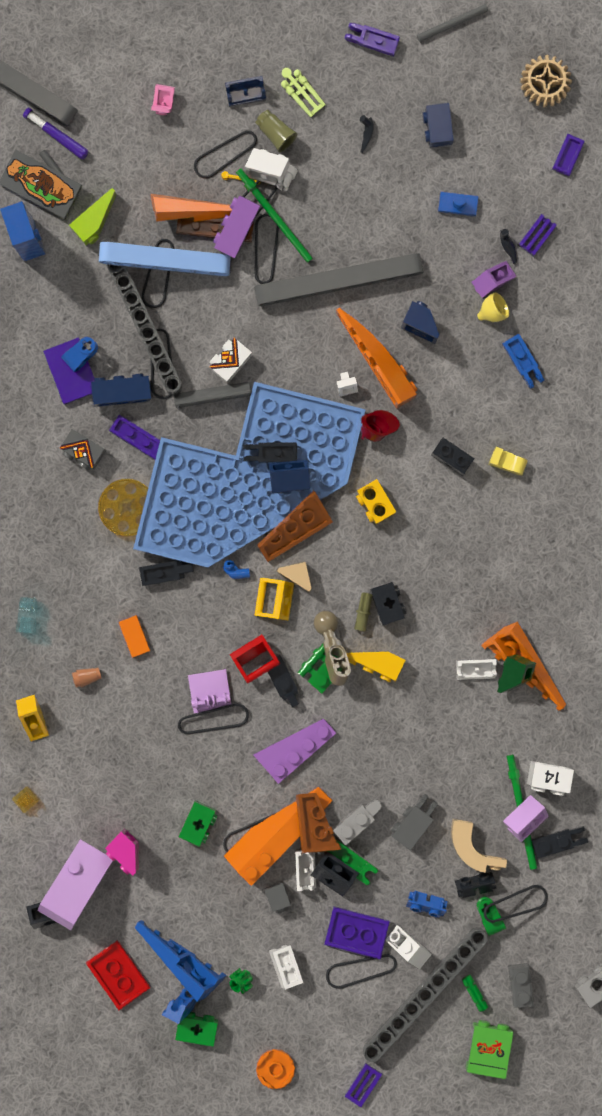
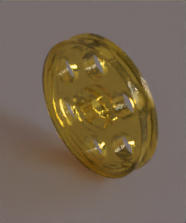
[98,479,148,536]

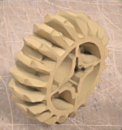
[520,55,572,107]

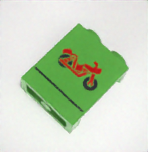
[466,1020,513,1079]

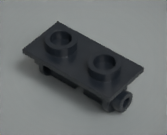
[455,872,496,898]

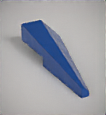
[135,920,227,1002]

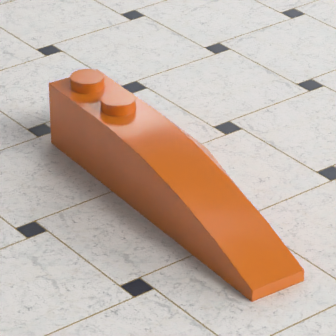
[336,308,418,409]
[224,787,332,886]

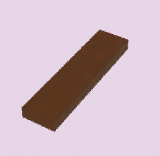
[176,217,254,242]

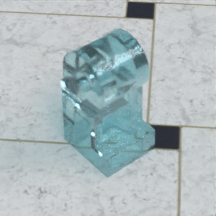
[16,597,37,633]

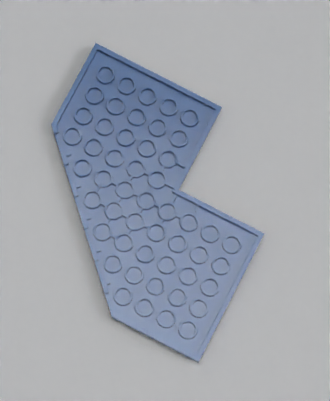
[133,382,365,568]

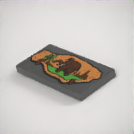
[0,149,83,219]

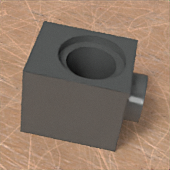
[265,881,291,913]

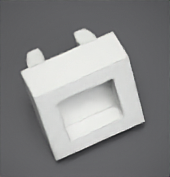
[337,372,358,397]

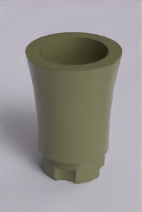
[255,110,298,153]

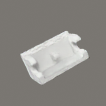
[456,659,497,680]
[295,850,316,891]
[269,945,303,990]

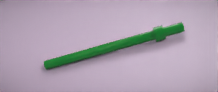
[236,168,313,263]
[506,754,537,870]

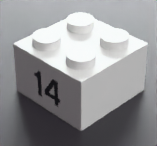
[527,761,574,796]

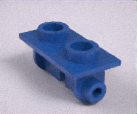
[406,890,448,917]

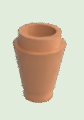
[72,668,101,688]

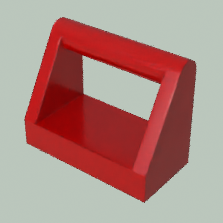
[229,634,280,684]

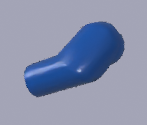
[223,560,250,579]

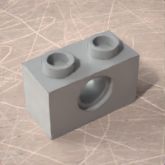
[574,964,602,1008]

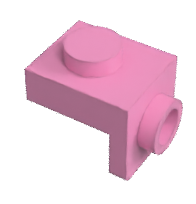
[151,84,175,115]

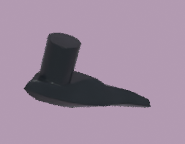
[359,115,374,153]
[500,229,517,264]

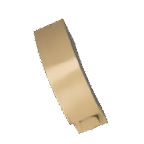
[451,819,507,873]

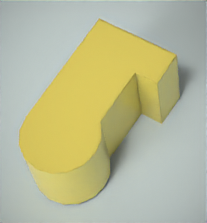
[488,447,528,475]

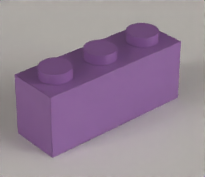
[213,195,261,258]

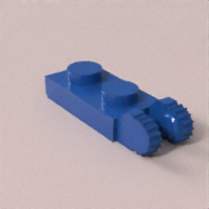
[502,334,544,389]

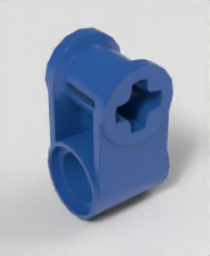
[61,337,98,372]

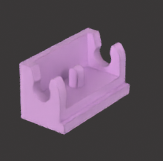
[503,795,549,842]

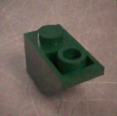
[497,654,536,693]

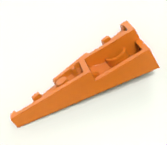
[151,194,232,222]
[481,621,566,711]

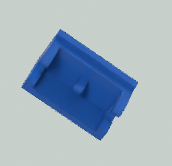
[162,988,197,1024]

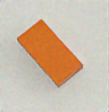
[119,615,150,658]

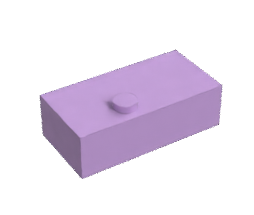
[37,839,113,930]

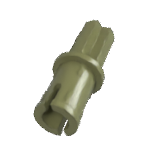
[354,592,372,631]

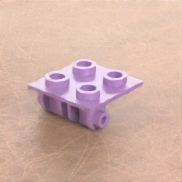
[188,669,231,713]

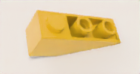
[346,652,406,682]

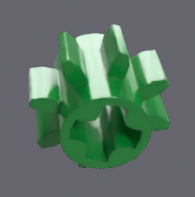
[229,968,253,994]

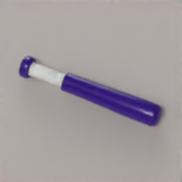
[23,108,88,159]

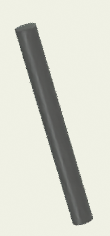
[417,4,488,42]

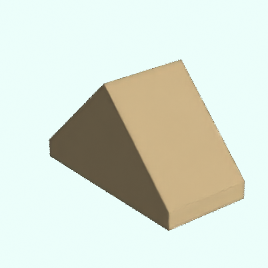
[277,562,311,592]

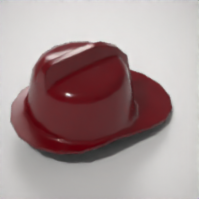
[361,410,400,442]

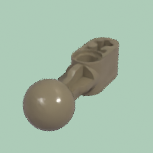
[314,611,351,686]

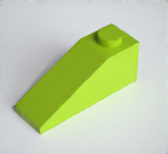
[69,188,117,245]

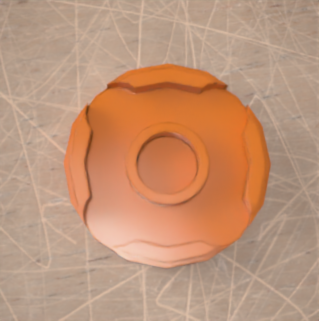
[256,1049,295,1089]

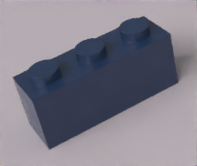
[90,374,151,407]

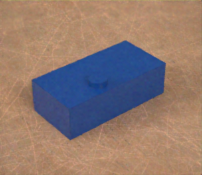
[0,202,45,261]

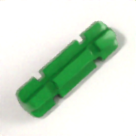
[462,975,488,1012]

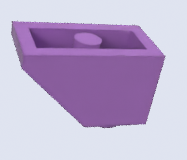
[472,261,516,298]

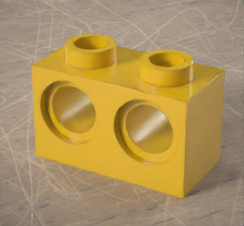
[355,479,396,524]

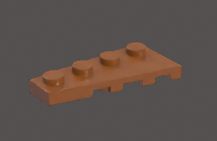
[257,490,333,562]

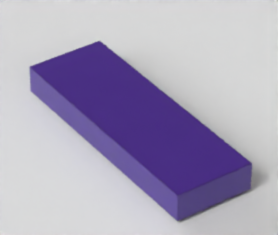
[109,415,160,460]

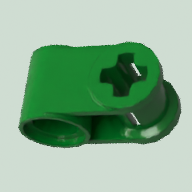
[476,897,506,936]

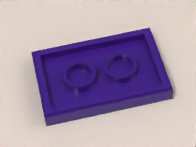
[43,337,95,405]
[324,906,390,959]

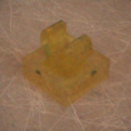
[12,786,40,813]

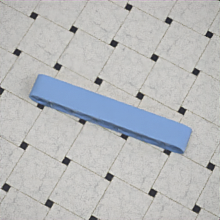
[99,242,231,276]

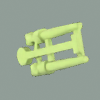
[281,68,326,117]

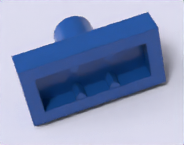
[438,192,478,216]

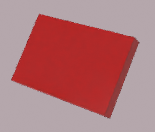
[86,940,151,1011]

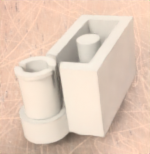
[245,148,297,191]

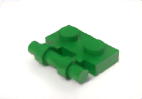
[297,644,338,694]

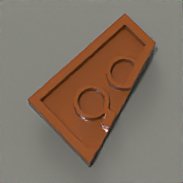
[296,793,341,854]

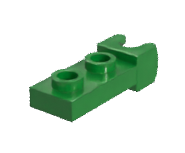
[325,838,379,886]

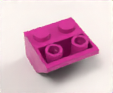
[105,828,139,876]

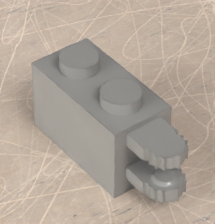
[333,799,382,845]

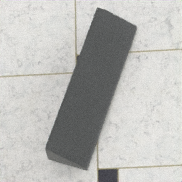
[174,382,251,408]

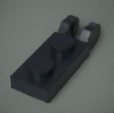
[243,442,297,463]
[532,826,589,859]

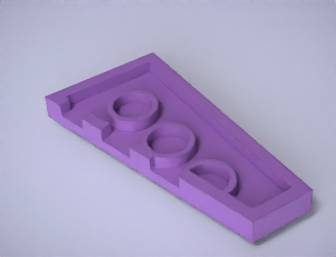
[253,718,336,784]

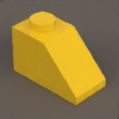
[16,695,49,741]

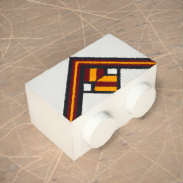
[210,338,252,384]

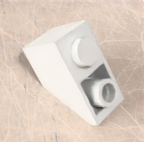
[385,925,432,969]

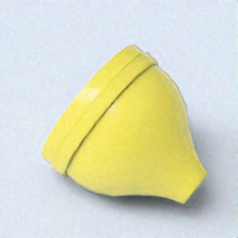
[477,292,509,322]

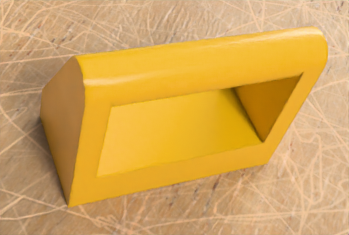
[254,578,294,621]

